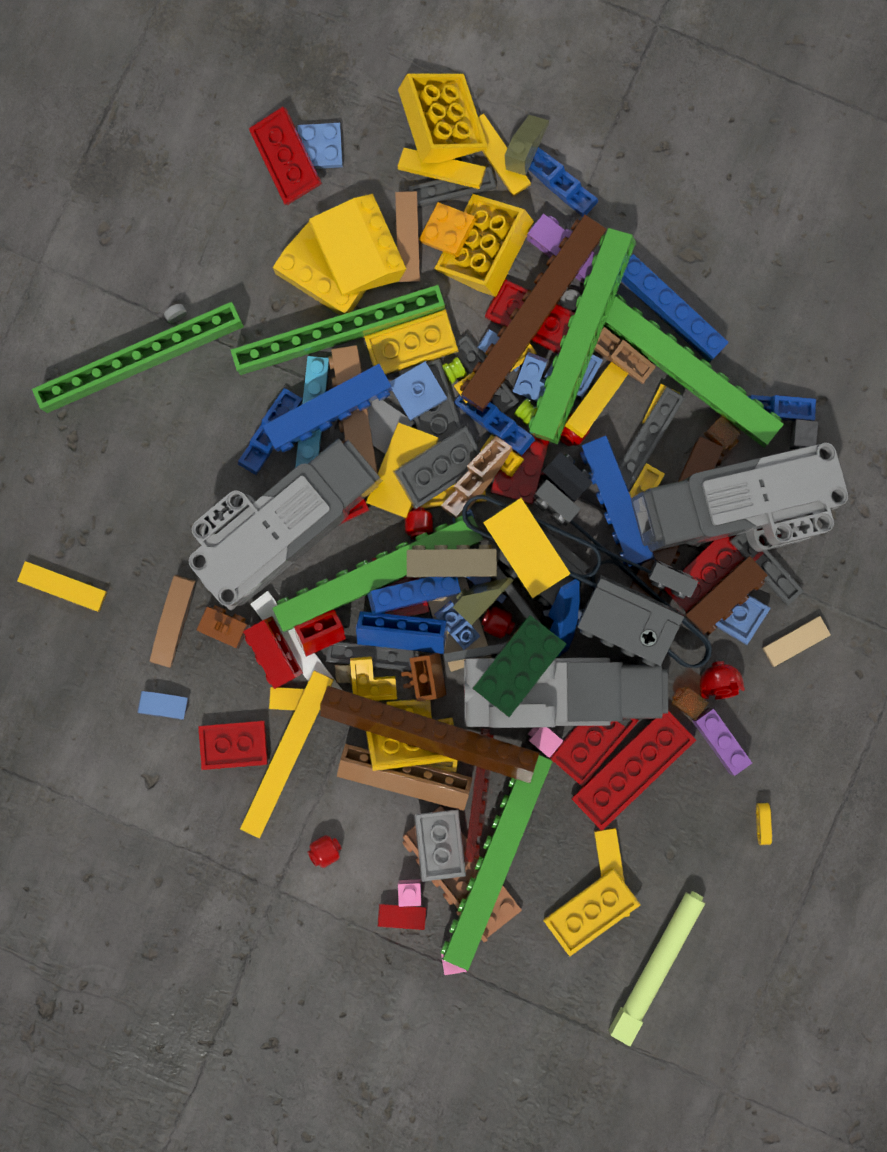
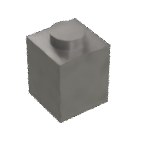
[789,419,818,450]

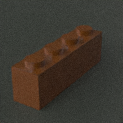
[683,556,768,635]

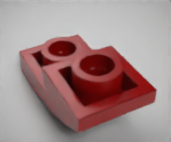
[377,904,426,930]

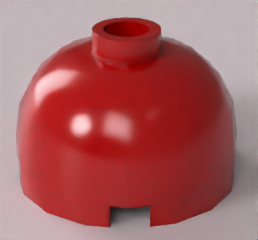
[700,661,745,700]

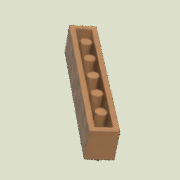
[328,345,378,474]
[337,744,473,811]

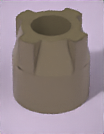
[335,664,352,683]

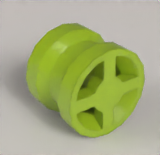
[442,357,467,384]
[514,398,538,426]

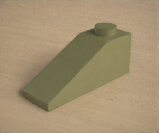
[504,115,549,176]
[453,578,514,625]

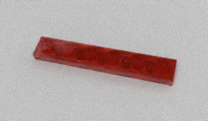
[464,728,494,863]

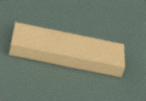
[762,616,831,667]

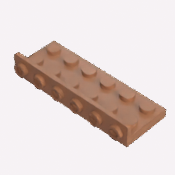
[402,805,522,943]

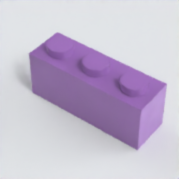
[692,708,752,776]

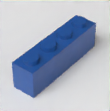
[367,577,461,615]
[356,611,447,654]

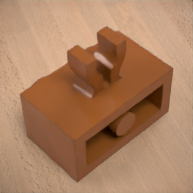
[196,605,250,648]
[401,653,446,701]

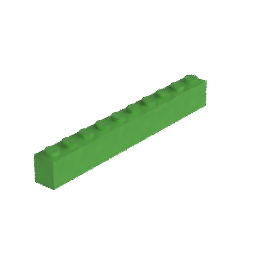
[529,228,636,444]
[231,285,445,375]
[604,294,784,448]
[32,302,244,413]
[272,516,484,632]
[440,755,552,971]

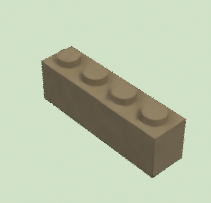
[407,545,497,577]

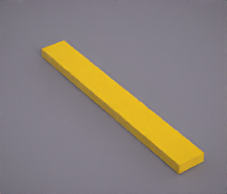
[240,670,334,838]

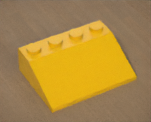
[398,74,488,163]
[309,194,406,296]
[434,194,534,297]
[273,222,366,315]

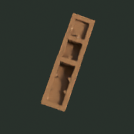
[395,191,420,282]
[594,327,656,384]
[441,436,512,519]
[150,575,196,668]

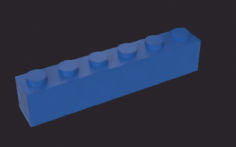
[621,254,729,363]
[263,364,393,452]
[580,436,656,568]

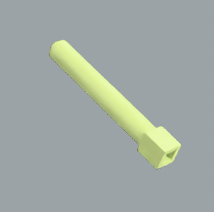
[609,891,705,1046]

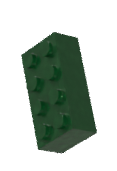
[472,615,566,717]

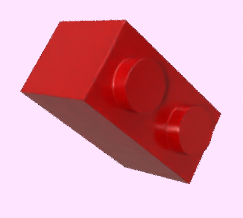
[294,609,346,657]

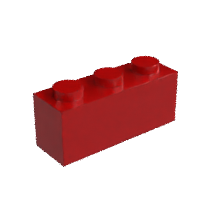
[243,616,303,689]

